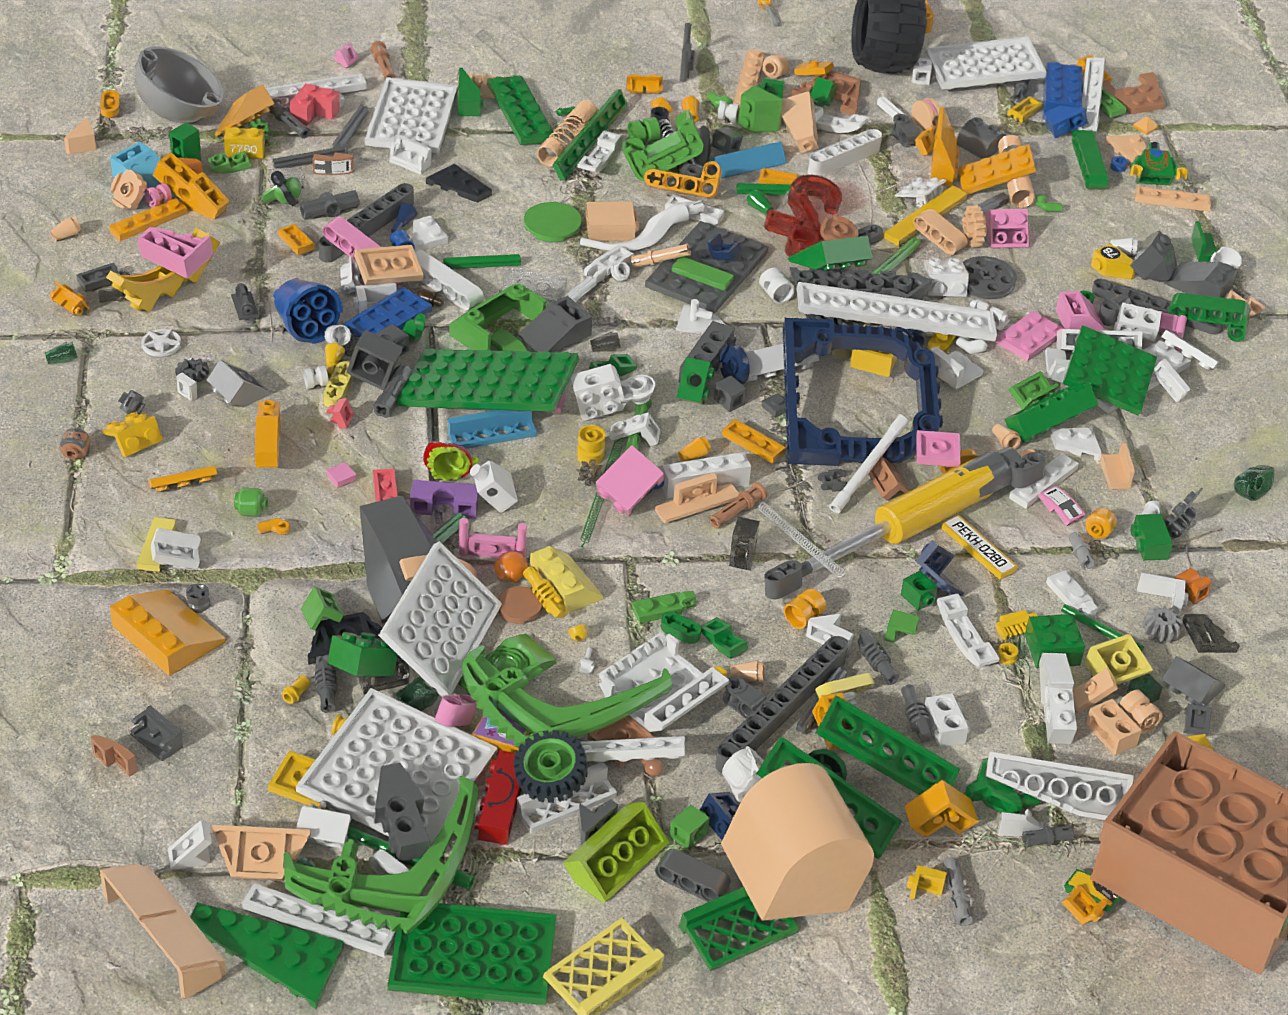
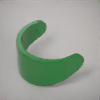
[402,313,426,342]

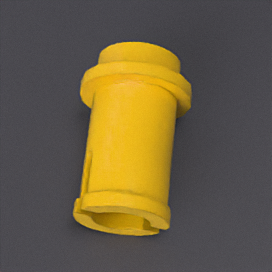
[282,675,311,704]

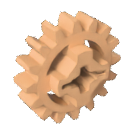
[962,205,987,247]

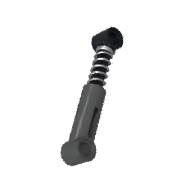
[650,107,703,190]

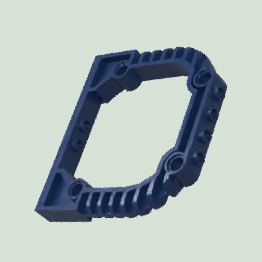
[782,317,943,466]

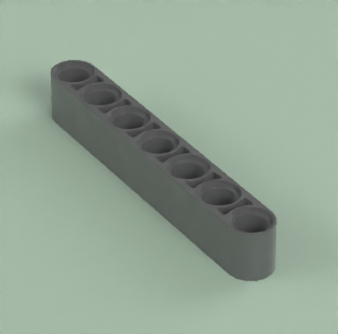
[318,183,414,263]

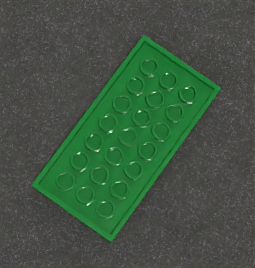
[396,348,579,412]

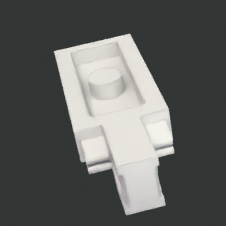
[1046,570,1098,618]

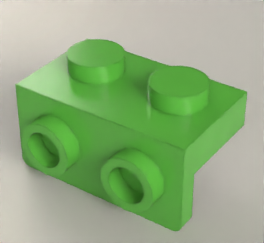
[1009,371,1060,409]

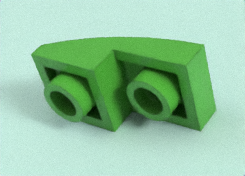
[207,151,251,173]

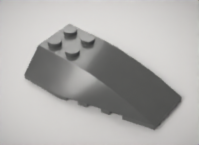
[359,496,438,623]

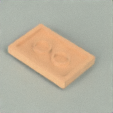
[354,245,424,285]

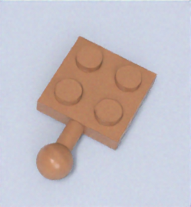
[587,715,664,777]

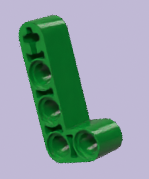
[1168,293,1250,342]

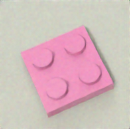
[916,430,960,467]

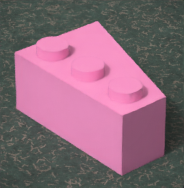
[137,227,214,279]

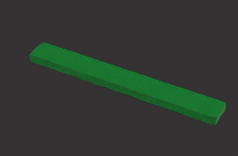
[552,89,628,181]

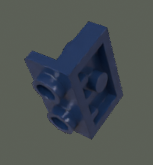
[699,792,740,841]

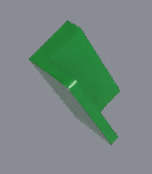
[1191,221,1217,262]

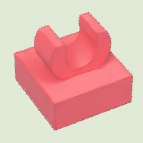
[326,398,354,429]

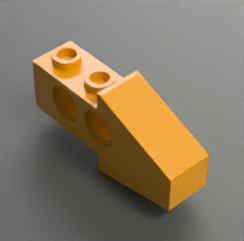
[153,152,229,220]
[255,400,281,468]

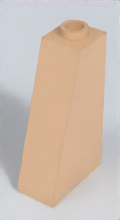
[781,91,819,153]

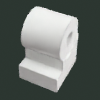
[911,58,932,85]

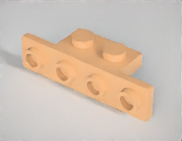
[655,472,739,523]

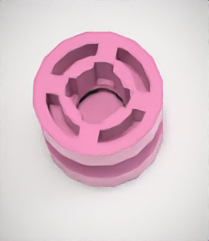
[144,183,172,207]

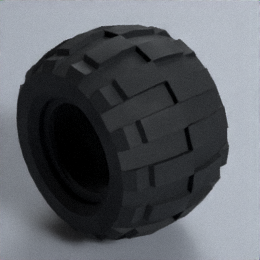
[851,0,926,74]

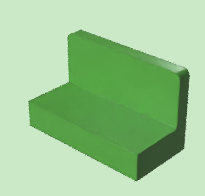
[301,586,344,631]

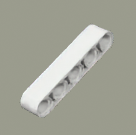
[808,129,882,177]
[415,249,484,310]

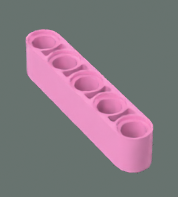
[322,216,402,287]

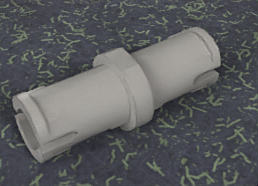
[1069,532,1095,569]

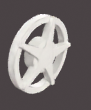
[141,329,181,357]

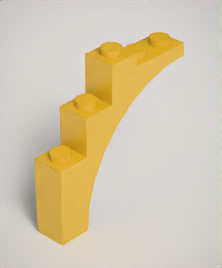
[106,228,221,312]

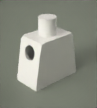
[470,461,518,513]

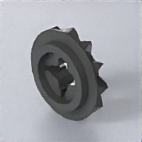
[175,358,209,382]

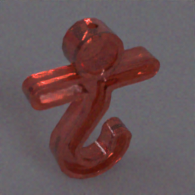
[764,174,842,257]

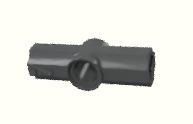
[299,190,360,220]

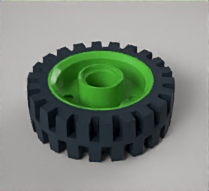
[513,730,588,803]

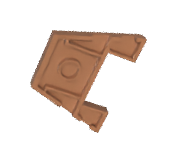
[791,70,860,115]
[1102,72,1165,115]

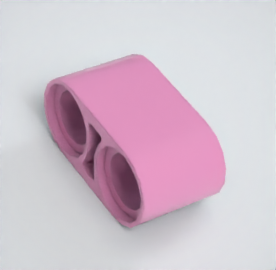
[435,694,478,727]

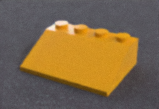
[110,589,226,676]

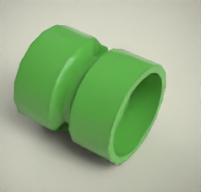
[627,117,660,143]

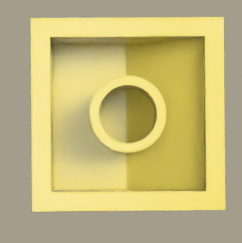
[1084,634,1153,685]

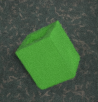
[885,609,920,643]

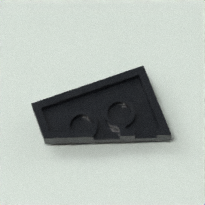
[426,163,492,203]

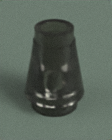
[590,331,621,352]

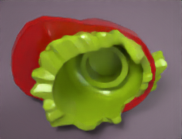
[423,441,479,481]

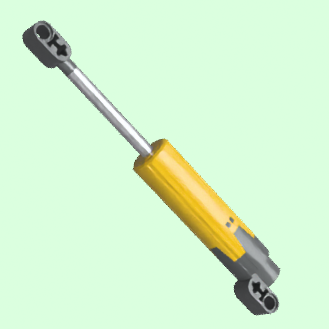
[764,446,1046,599]

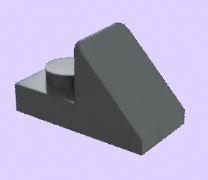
[578,799,618,845]

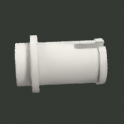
[1140,500,1161,515]

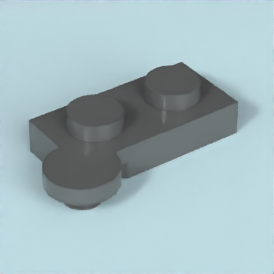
[76,262,130,292]

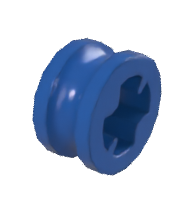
[1110,156,1128,172]

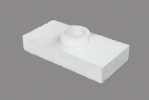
[1153,359,1191,403]

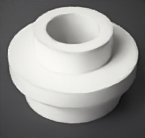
[611,262,630,281]

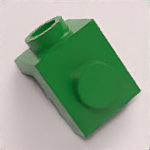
[758,78,785,98]

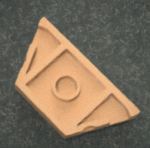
[212,825,311,881]

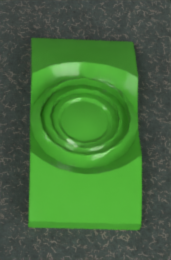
[458,634,556,696]

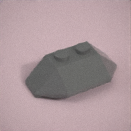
[1130,231,1177,282]

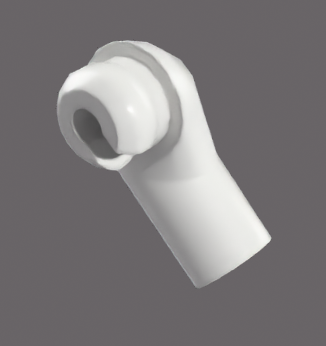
[956,337,987,354]

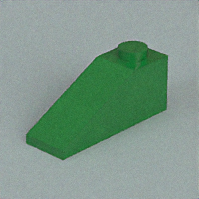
[458,68,484,117]

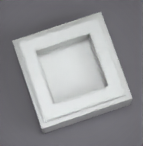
[177,373,198,401]

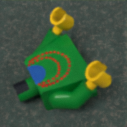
[1129,142,1188,186]

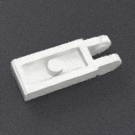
[583,245,634,283]

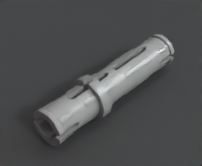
[943,857,973,926]

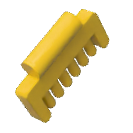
[995,609,1038,640]

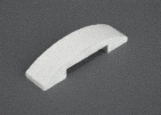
[814,106,869,133]
[578,131,621,172]
[937,593,1000,667]

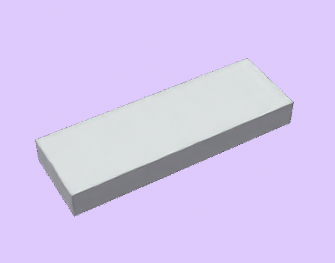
[665,195,725,226]

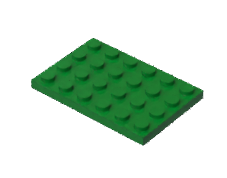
[387,903,556,1005]

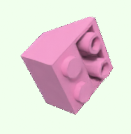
[984,209,1029,248]
[1056,291,1106,330]

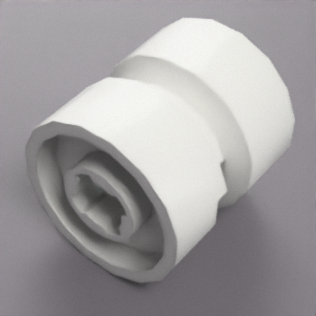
[759,267,795,304]

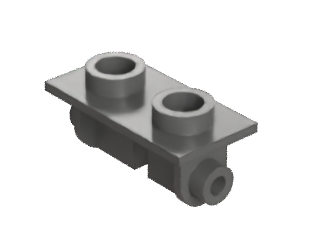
[231,283,259,321]

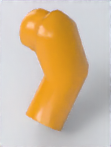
[257,518,290,535]

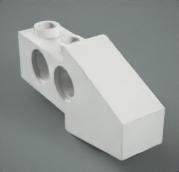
[1039,653,1077,744]

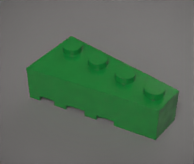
[1004,382,1099,443]

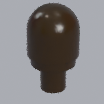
[417,289,444,307]

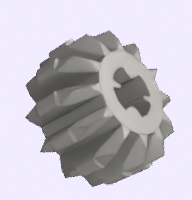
[1143,606,1183,643]

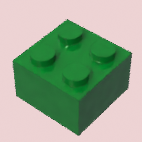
[1025,614,1085,669]
[328,632,398,676]

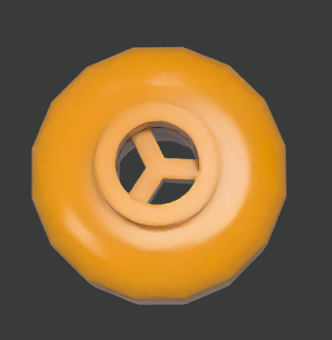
[1085,507,1117,539]

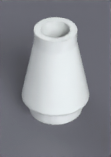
[1110,237,1139,256]

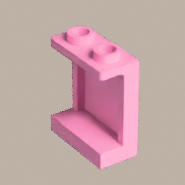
[596,445,664,516]

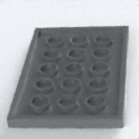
[645,221,769,314]

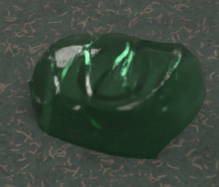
[1233,465,1275,501]

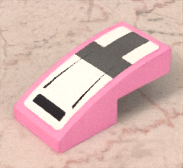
[1038,485,1085,526]

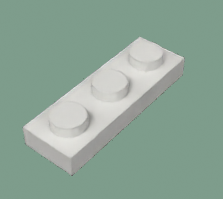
[1162,330,1220,370]

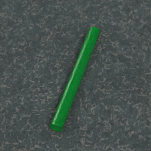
[1061,604,1144,652]

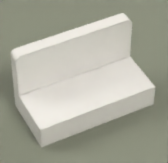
[296,806,351,849]

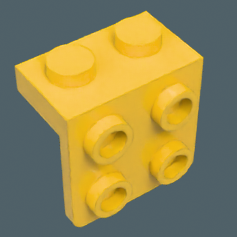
[101,412,163,457]

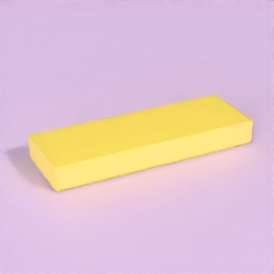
[137,517,176,572]

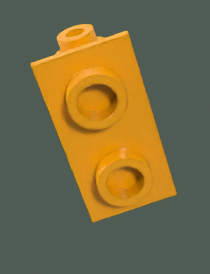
[626,74,663,94]
[50,281,91,315]

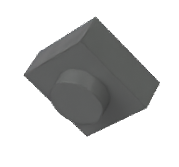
[762,393,786,418]

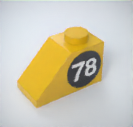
[1091,243,1135,280]

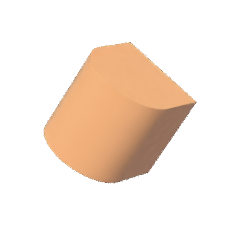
[721,763,874,920]

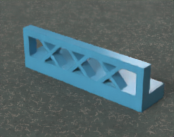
[448,410,537,449]

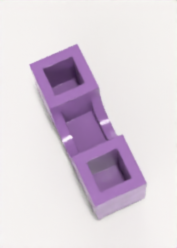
[410,480,479,519]

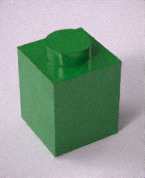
[810,77,837,107]

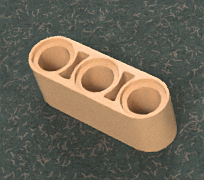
[914,209,968,255]

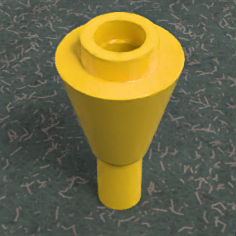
[325,343,345,378]

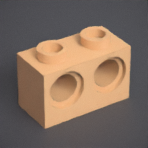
[1086,699,1141,755]

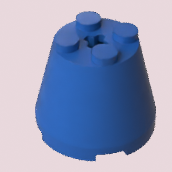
[273,278,343,344]

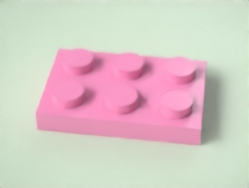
[996,311,1064,361]

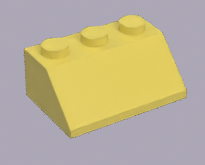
[530,546,603,613]

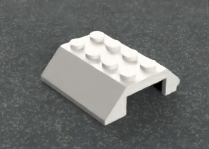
[599,632,729,732]

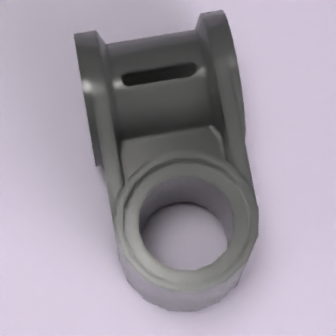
[891,114,921,146]
[723,676,767,719]

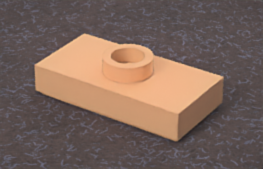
[1072,668,1118,713]

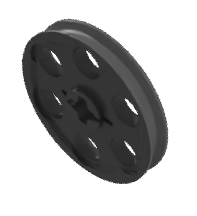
[963,256,1017,299]

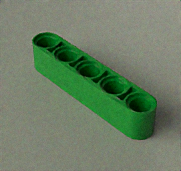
[1072,130,1108,189]

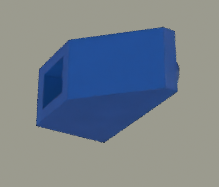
[1043,106,1088,138]

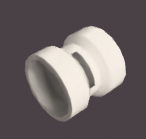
[718,101,739,122]
[325,325,351,346]
[303,365,328,389]

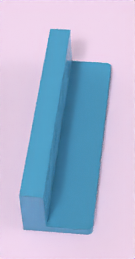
[708,141,786,178]

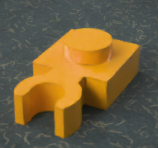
[915,127,935,156]

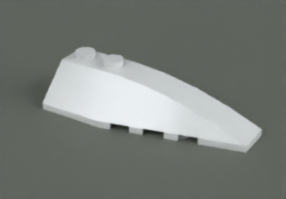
[986,752,1134,820]

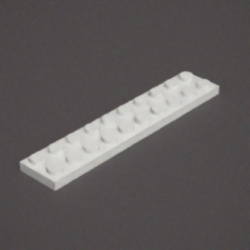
[797,282,997,341]

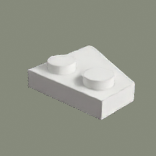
[413,216,448,252]
[1050,427,1102,461]

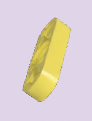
[323,361,354,407]
[815,673,875,699]

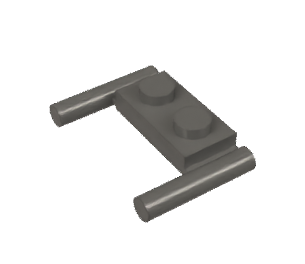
[680,23,695,82]

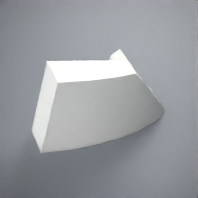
[998,810,1044,836]

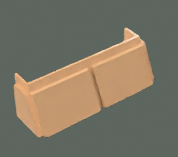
[100,863,226,999]

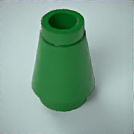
[746,189,774,216]

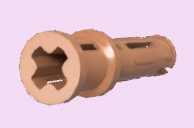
[370,41,396,80]
[709,482,767,528]

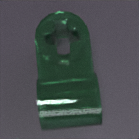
[396,677,439,711]

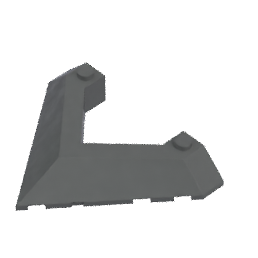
[790,267,932,361]

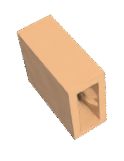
[586,201,639,241]

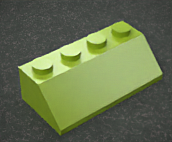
[563,802,669,902]

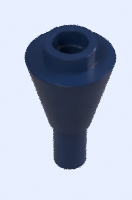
[391,203,417,233]

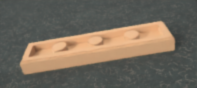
[1135,185,1211,211]

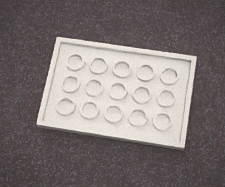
[926,36,1046,90]
[365,77,458,154]
[378,541,502,697]

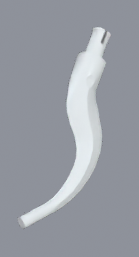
[580,200,704,251]

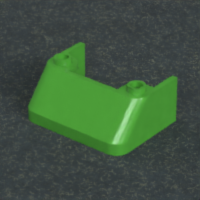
[449,284,546,350]

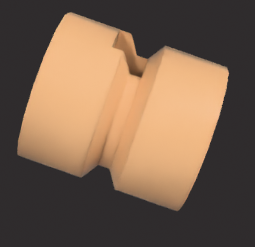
[1119,690,1162,734]

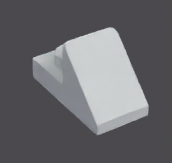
[806,614,853,654]
[168,820,212,870]

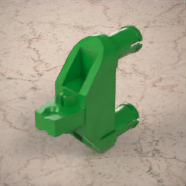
[964,758,1040,814]

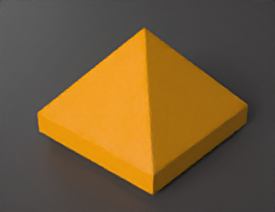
[650,97,673,112]
[1133,116,1159,135]

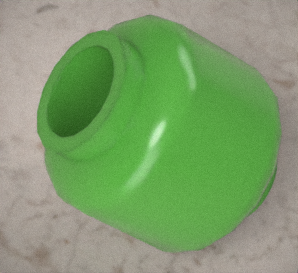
[234,487,268,517]

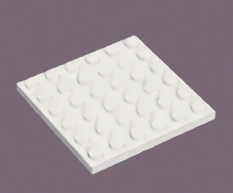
[296,688,498,847]

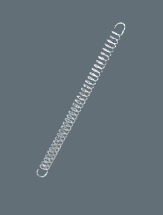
[755,502,845,577]

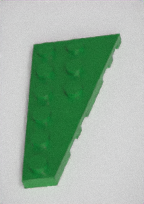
[190,902,344,1009]

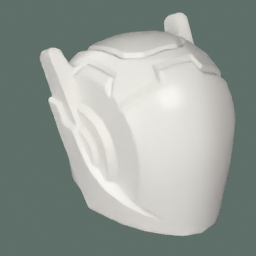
[722,746,764,802]

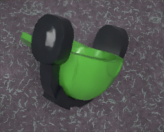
[262,171,301,207]

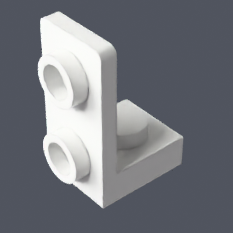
[609,412,660,446]

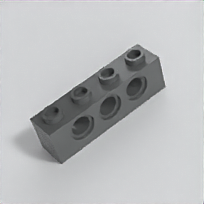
[678,321,736,387]

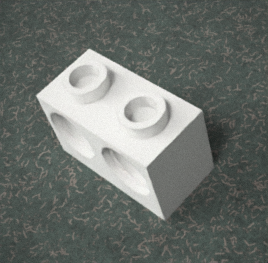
[1115,303,1162,342]
[925,693,970,748]

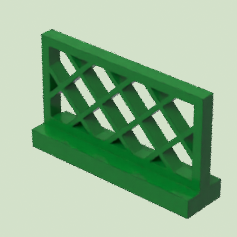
[679,887,799,971]

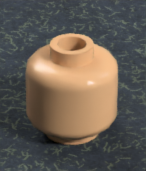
[763,53,789,78]

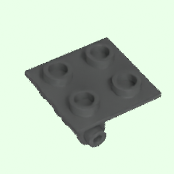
[1164,487,1203,538]

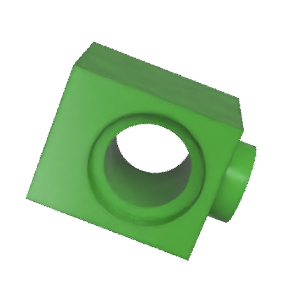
[670,804,709,850]

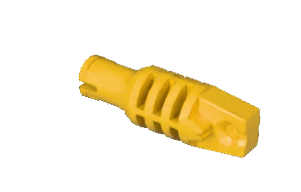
[523,566,569,619]

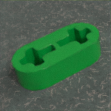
[660,612,701,644]

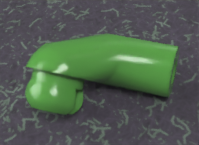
[707,92,733,108]
[1035,195,1062,212]

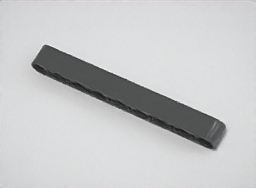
[715,636,848,773]

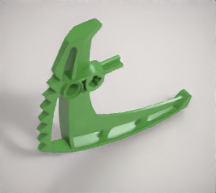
[462,645,672,747]
[283,776,479,934]

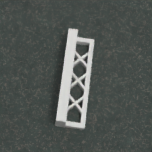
[517,762,617,833]

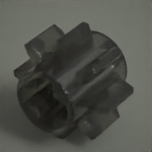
[576,459,603,486]

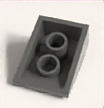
[1164,262,1238,298]

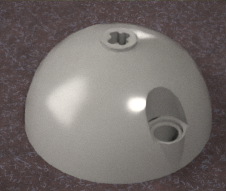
[135,46,224,123]

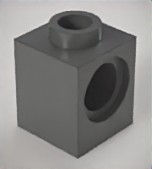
[711,127,743,154]
[714,376,747,412]

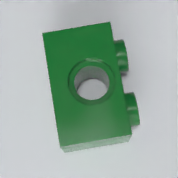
[676,357,715,405]

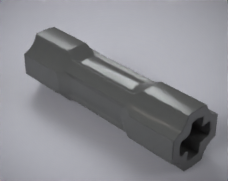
[373,364,412,418]

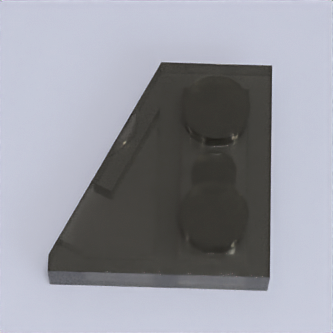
[1182,614,1240,653]

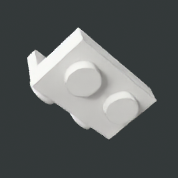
[151,528,201,569]

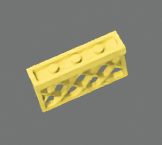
[543,917,665,1015]

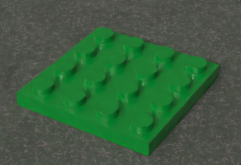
[1062,325,1157,416]

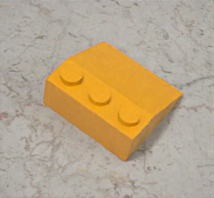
[930,107,960,187]

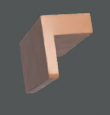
[868,456,911,501]

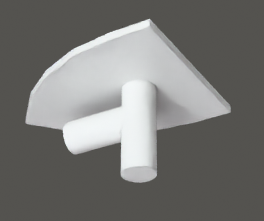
[676,299,724,333]

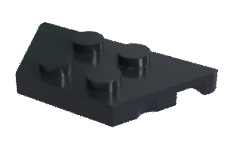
[307,612,383,665]

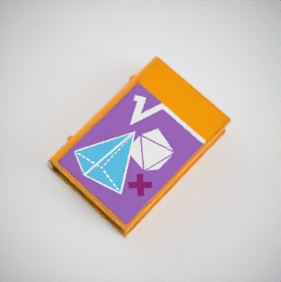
[472,708,530,753]

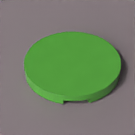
[524,202,582,242]

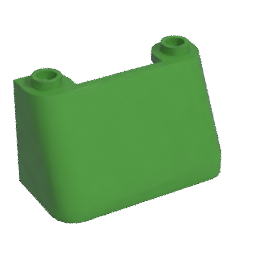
[622,109,704,181]

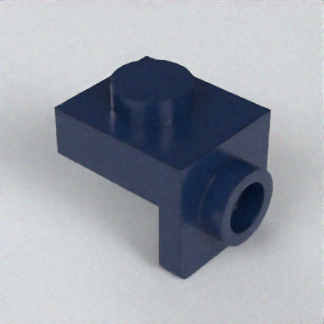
[707,233,741,261]

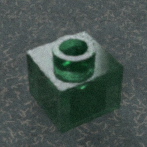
[1127,674,1163,703]

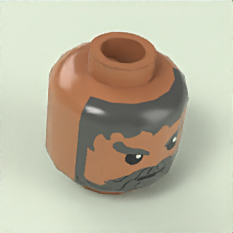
[59,428,91,459]

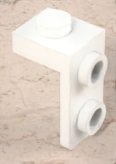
[353,283,396,314]
[1045,348,1070,382]
[1137,573,1188,614]

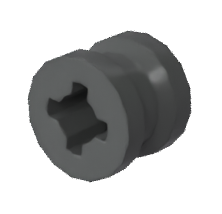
[186,583,210,613]

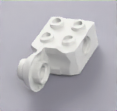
[571,364,655,422]

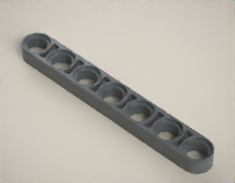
[1092,279,1223,335]

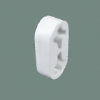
[369,849,409,875]

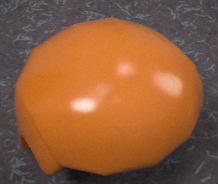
[494,551,529,583]

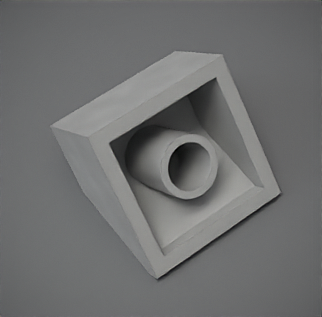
[207,360,271,408]

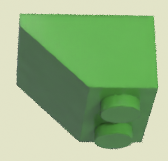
[738,85,784,132]

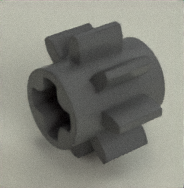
[118,390,146,414]

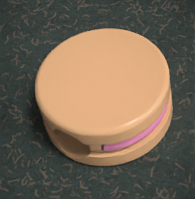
[911,98,940,131]

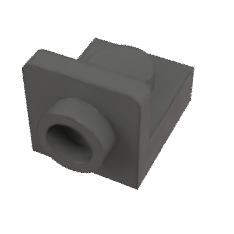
[1183,702,1212,737]

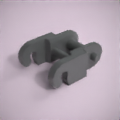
[818,469,847,492]

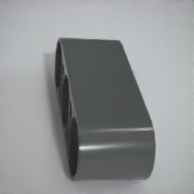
[655,849,731,902]

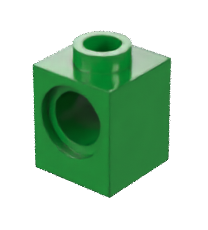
[900,571,938,611]

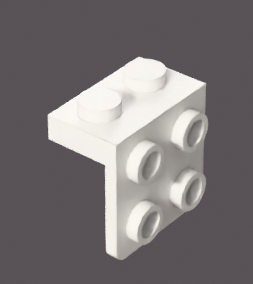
[924,258,969,297]
[931,347,983,390]

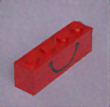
[474,750,522,845]

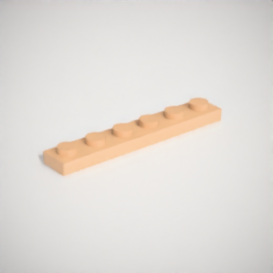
[733,49,765,114]

